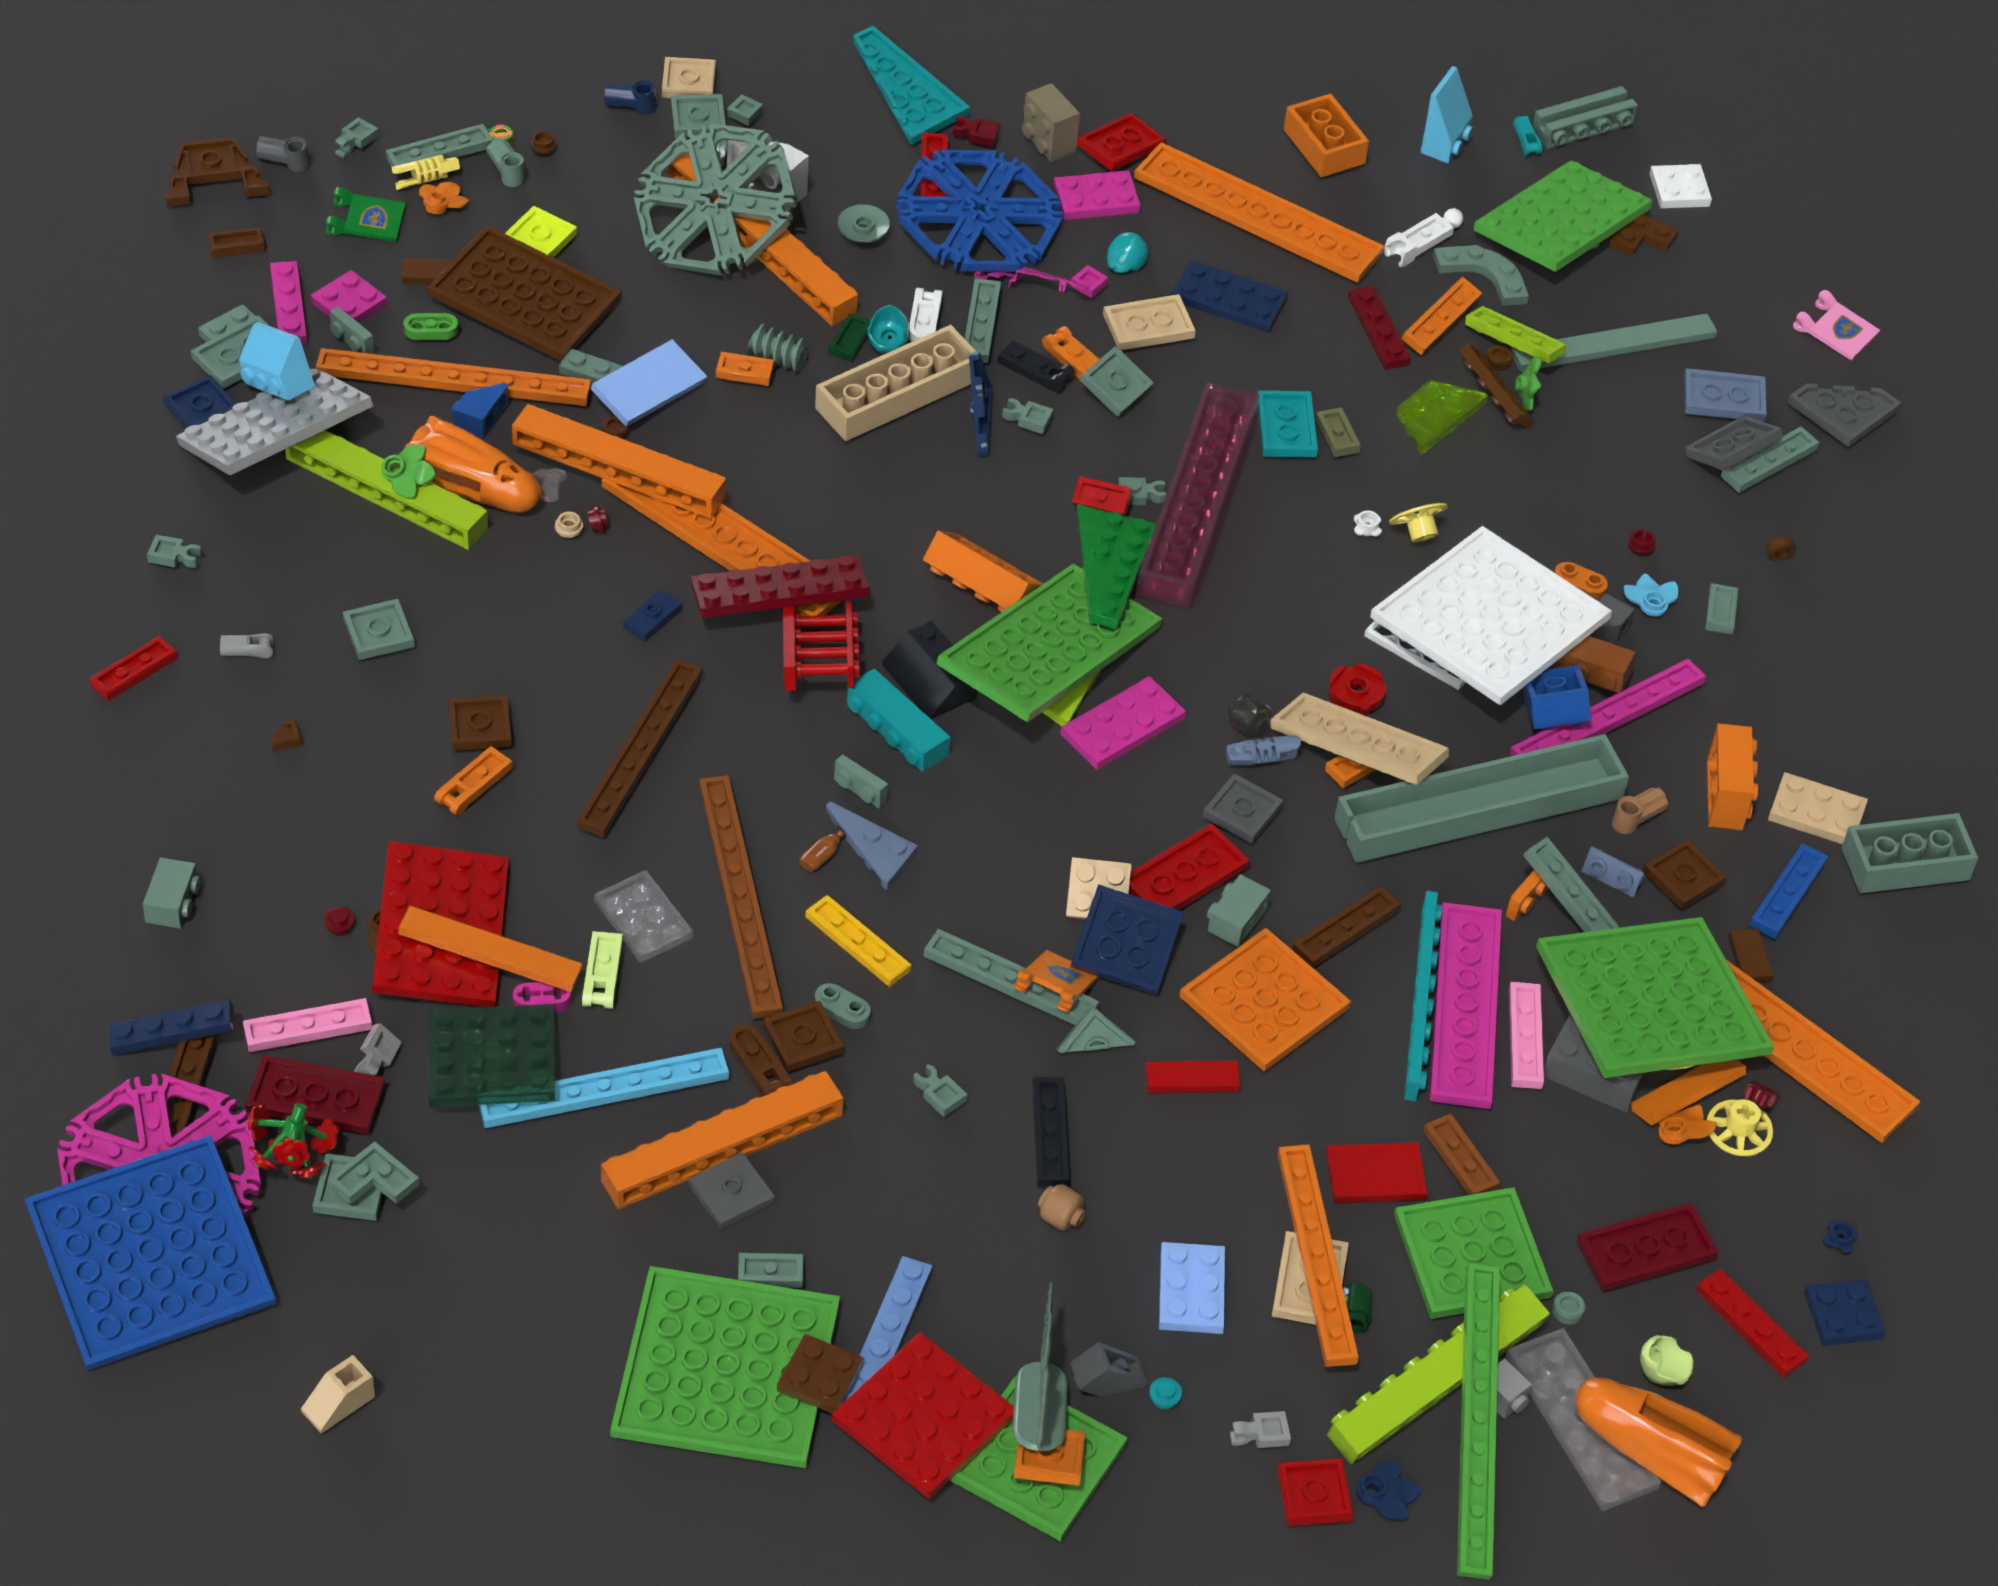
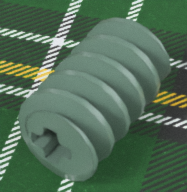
[747,323,808,372]

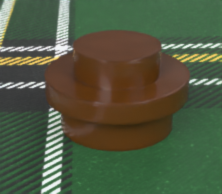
[530,131,556,155]

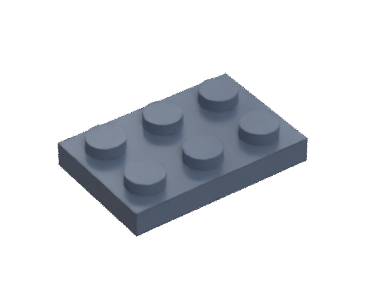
[1684,368,1767,422]

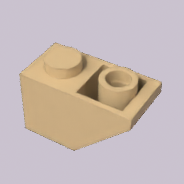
[301,1355,375,1434]

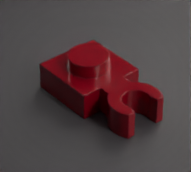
[952,116,1000,147]
[1743,1080,1782,1109]

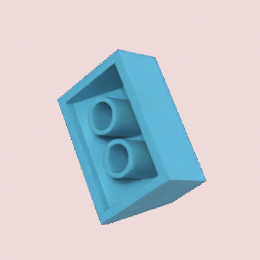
[239,322,315,400]

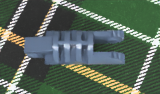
[1226,735,1301,766]

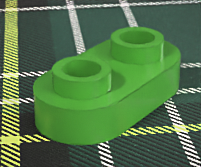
[403,313,458,340]

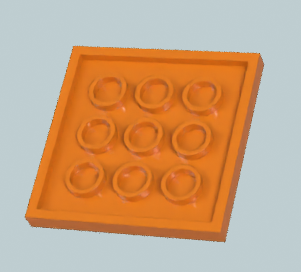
[1179,928,1351,1072]

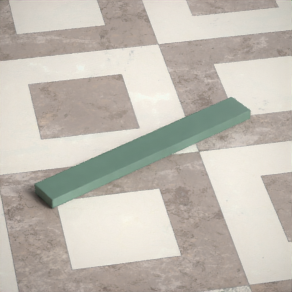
[1511,314,1717,372]

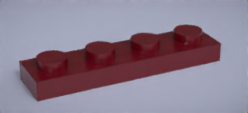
[1348,286,1411,370]

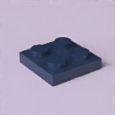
[1804,1279,1885,1346]

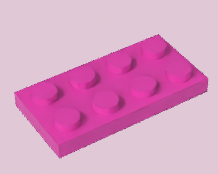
[1060,676,1186,770]

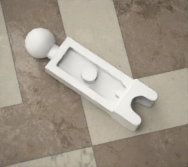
[1384,208,1464,267]

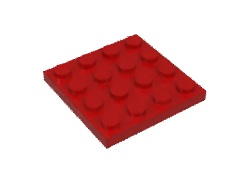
[831,1332,1014,1500]

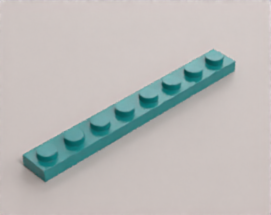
[1404,891,1442,1101]

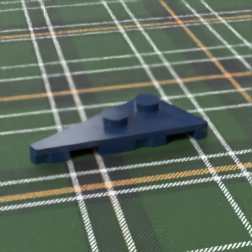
[969,352,993,457]

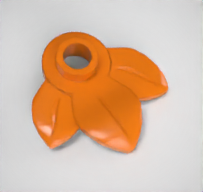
[419,182,469,214]
[1658,1105,1717,1145]

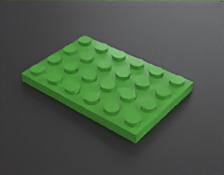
[1474,160,1653,272]

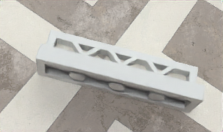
[1364,621,1466,690]

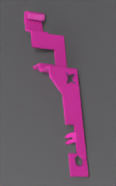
[974,267,1089,293]

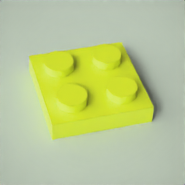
[505,206,577,257]

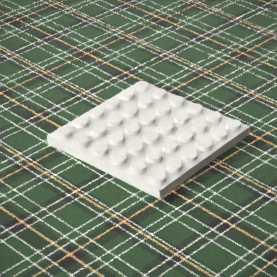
[1370,526,1612,705]

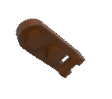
[730,1025,793,1097]

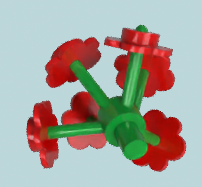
[247,1103,339,1179]

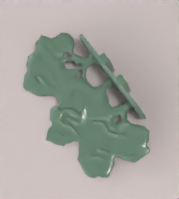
[1013,1281,1068,1451]

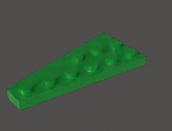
[1076,504,1157,629]

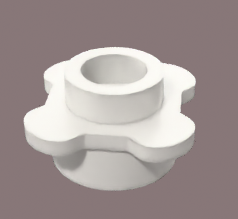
[1354,511,1382,537]

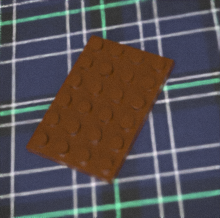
[427,225,622,362]

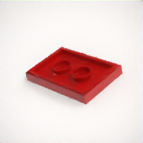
[1076,113,1167,171]
[1325,1142,1427,1203]

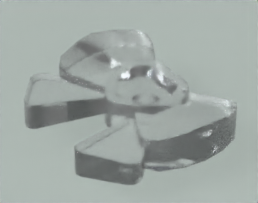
[533,468,567,502]

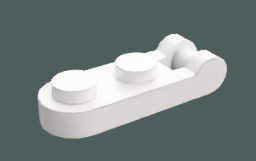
[909,288,943,342]

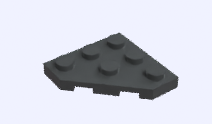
[1787,383,1902,447]

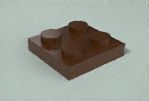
[449,695,511,751]
[1642,839,1727,910]
[763,1000,844,1072]
[777,1334,864,1413]

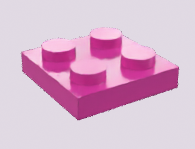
[310,270,388,323]

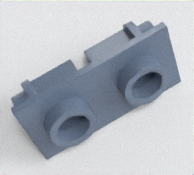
[1581,846,1646,898]

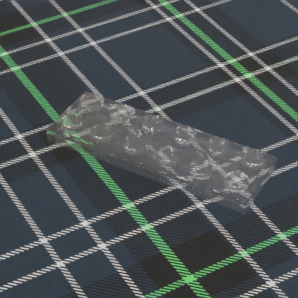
[1506,1328,1661,1512]

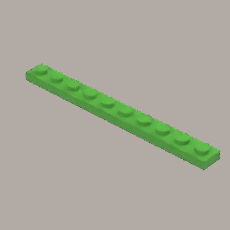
[1457,1263,1500,1580]

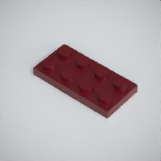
[245,1055,385,1135]
[1577,1202,1719,1292]

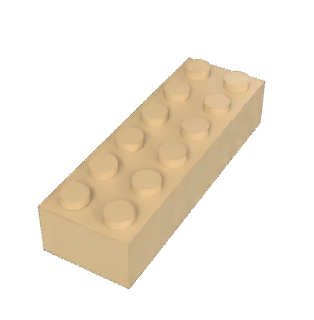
[815,325,976,442]

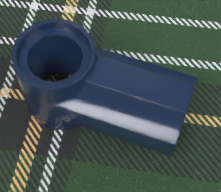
[604,80,657,114]

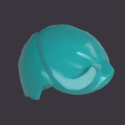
[1107,232,1150,273]

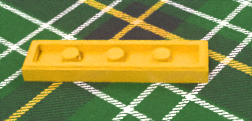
[805,895,912,987]

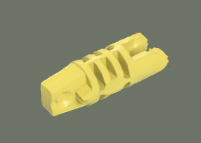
[391,155,460,190]

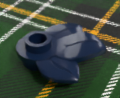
[1356,1461,1422,1521]

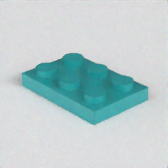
[1256,391,1318,457]

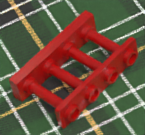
[783,602,860,691]

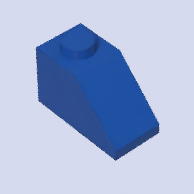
[451,383,509,439]

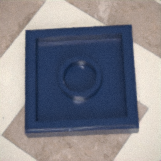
[163,375,236,429]

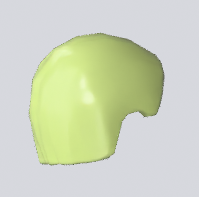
[1640,1335,1694,1386]

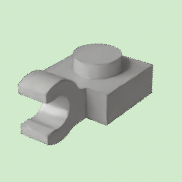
[354,1023,402,1075]
[1230,1411,1291,1448]

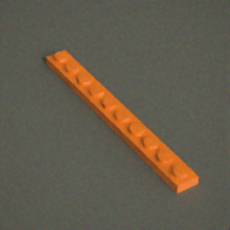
[315,348,591,406]

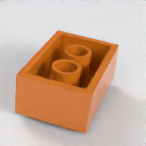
[1284,94,1369,178]
[1707,723,1758,830]

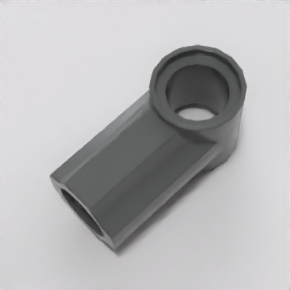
[256,136,310,172]

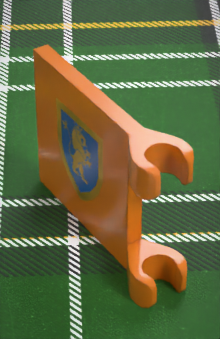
[1013,950,1099,1013]

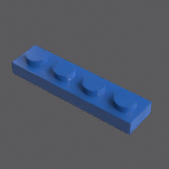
[1749,843,1828,940]

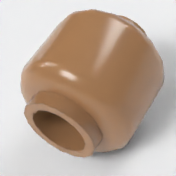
[1038,1184,1086,1231]

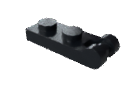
[998,340,1076,392]

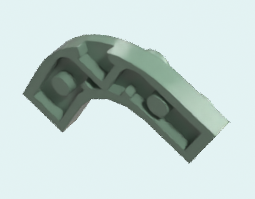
[1433,245,1529,306]

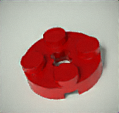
[1328,663,1386,716]

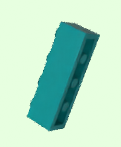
[847,669,950,772]

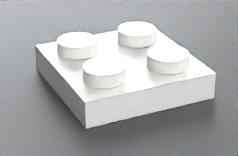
[1649,164,1712,208]

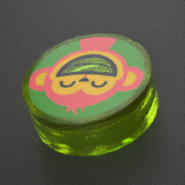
[488,124,514,146]

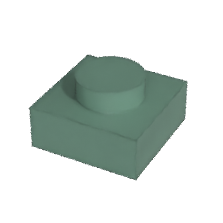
[727,95,763,126]

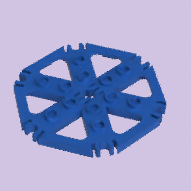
[896,150,1063,272]

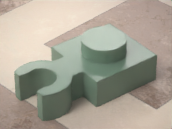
[1002,398,1054,434]
[1118,477,1166,505]
[147,534,202,568]
[913,1064,968,1117]

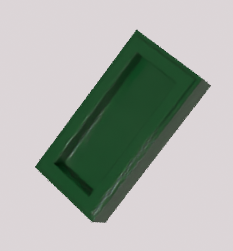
[828,313,871,362]

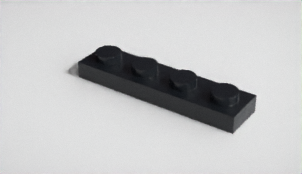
[1032,1077,1069,1187]

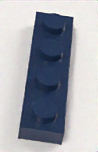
[109,999,234,1056]

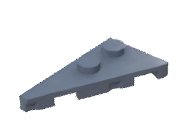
[826,801,918,890]

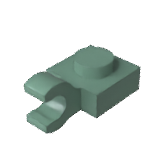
[335,117,378,158]

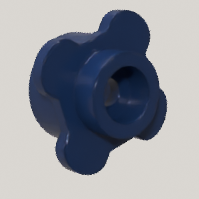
[1823,1221,1859,1254]

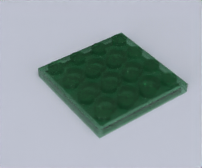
[428,1004,556,1107]

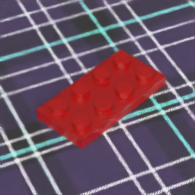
[1129,823,1250,911]

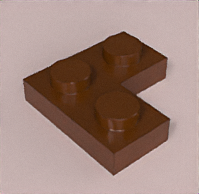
[1609,214,1679,257]

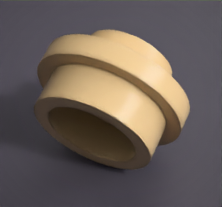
[555,512,583,538]

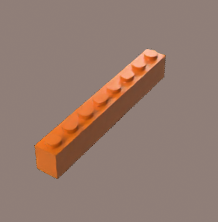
[512,404,726,519]
[601,1071,843,1210]

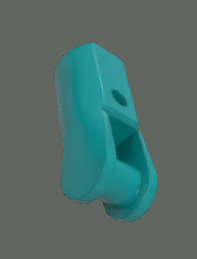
[1513,116,1542,156]

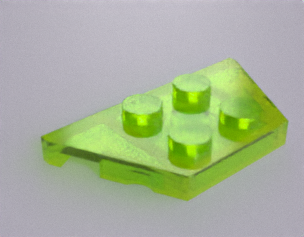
[1396,380,1488,454]

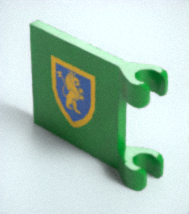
[326,187,406,242]

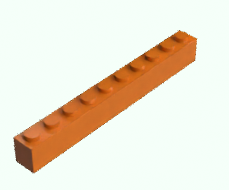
[666,154,858,326]

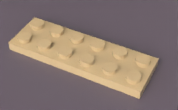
[1271,692,1449,785]

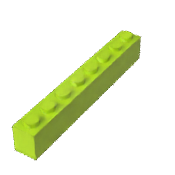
[285,430,488,550]
[1327,1284,1550,1465]

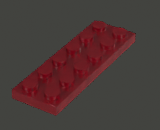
[691,555,869,618]

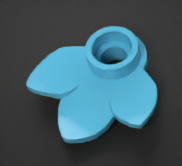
[1623,574,1678,616]

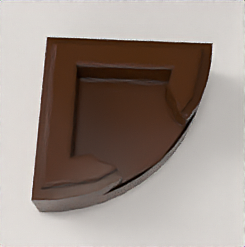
[272,718,302,752]

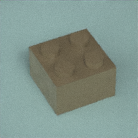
[1022,83,1080,162]

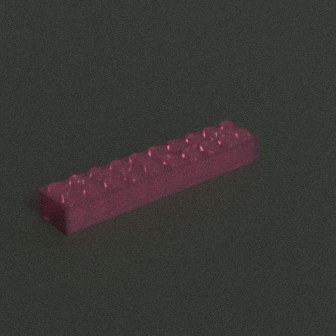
[1136,382,1259,608]

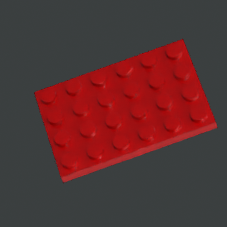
[371,841,509,1008]

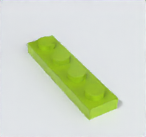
[1465,306,1566,363]

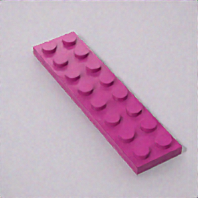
[1429,902,1502,1109]

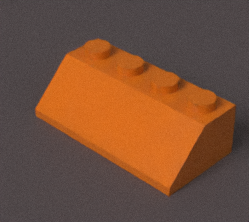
[923,530,1043,612]

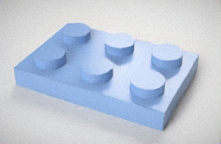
[1159,1242,1225,1334]

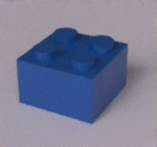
[1523,665,1591,730]

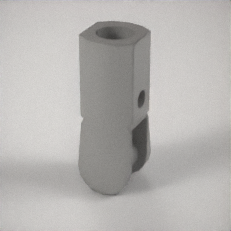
[220,633,274,658]

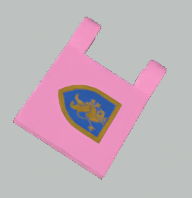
[1793,290,1880,361]

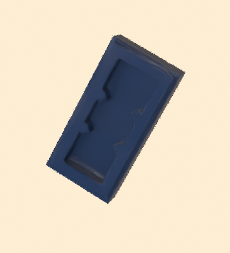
[623,589,682,642]

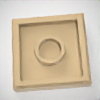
[662,57,716,98]

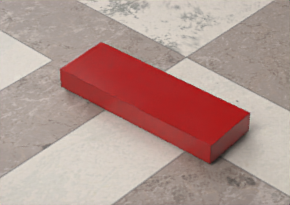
[89,636,178,702]
[1145,1061,1240,1093]

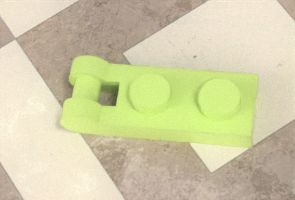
[582,931,623,1009]

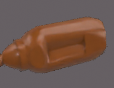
[799,830,844,872]

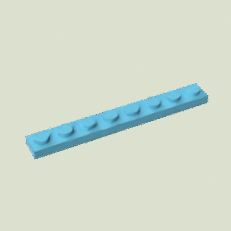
[478,1048,729,1128]

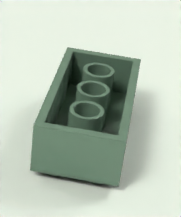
[1841,813,1978,893]

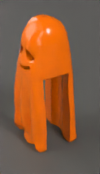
[405,415,542,513]
[1575,1377,1742,1507]

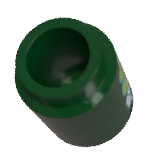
[1343,1283,1372,1333]

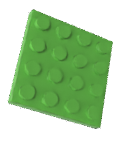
[1394,1187,1553,1319]
[950,1377,1128,1542]

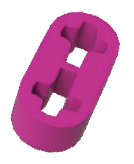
[513,982,571,1014]

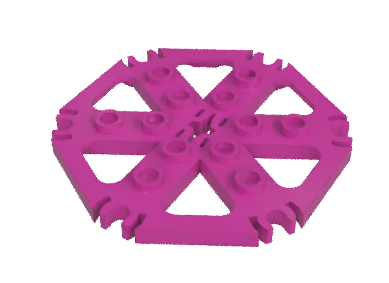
[57,1074,261,1219]

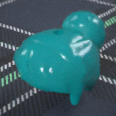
[867,305,909,354]

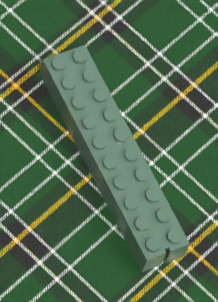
[1334,734,1629,863]

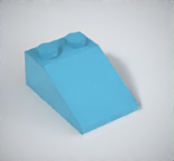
[1421,66,1474,164]

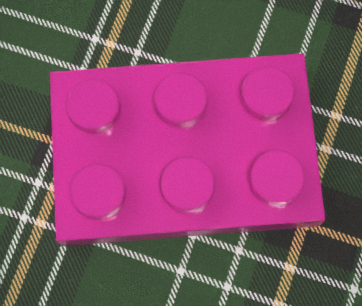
[1053,170,1140,220]

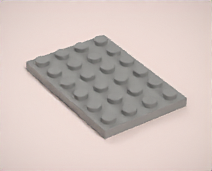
[176,369,373,475]

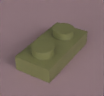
[1315,407,1361,457]

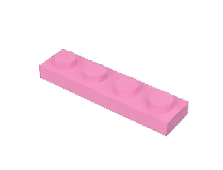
[1509,982,1544,1089]
[243,998,372,1052]

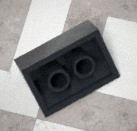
[882,620,978,720]

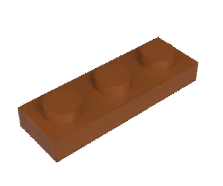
[1423,1113,1500,1195]

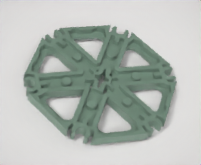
[634,123,798,276]

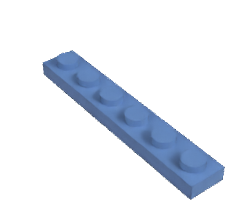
[843,1256,933,1403]

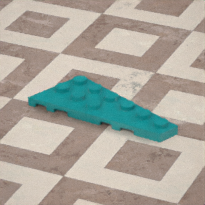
[853,26,970,145]

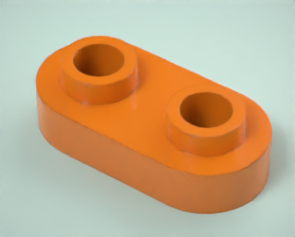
[1554,562,1608,600]

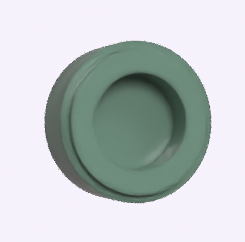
[1552,1292,1586,1325]

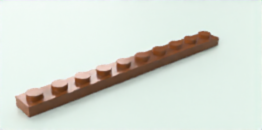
[699,775,783,1019]

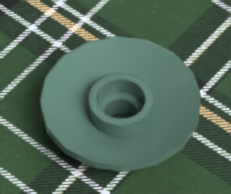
[838,204,890,242]

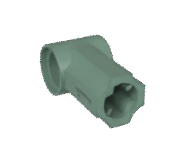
[487,137,525,187]

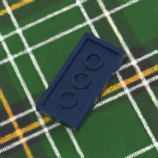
[1171,260,1288,333]

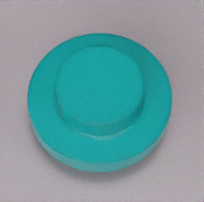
[1149,1377,1182,1409]

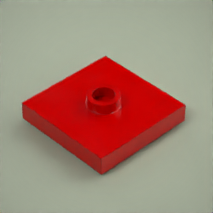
[1277,1458,1354,1527]

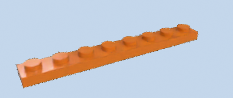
[1277,1144,1359,1367]

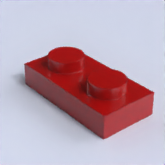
[1072,476,1133,516]

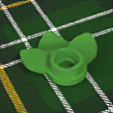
[1515,357,1542,411]
[382,445,436,498]

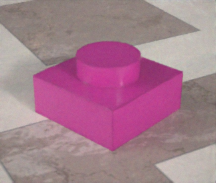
[1071,265,1108,298]

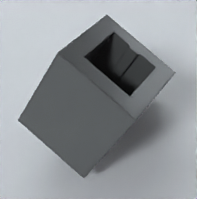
[1589,593,1635,644]

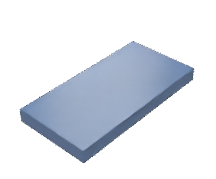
[591,339,707,427]

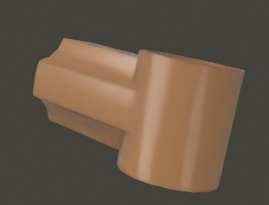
[1611,787,1669,835]

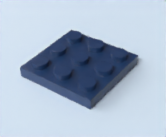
[1070,884,1184,996]

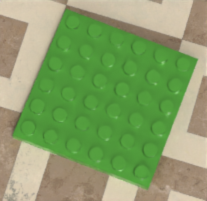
[1536,917,1774,1078]
[610,1266,840,1469]

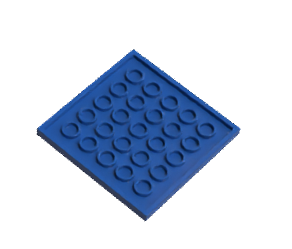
[25,1135,276,1371]

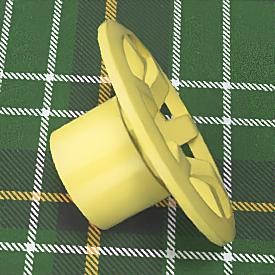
[1389,503,1448,542]
[1707,1099,1773,1156]

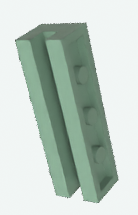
[1533,86,1638,149]

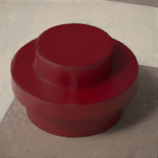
[588,505,609,532]
[1628,529,1656,555]
[324,907,355,936]

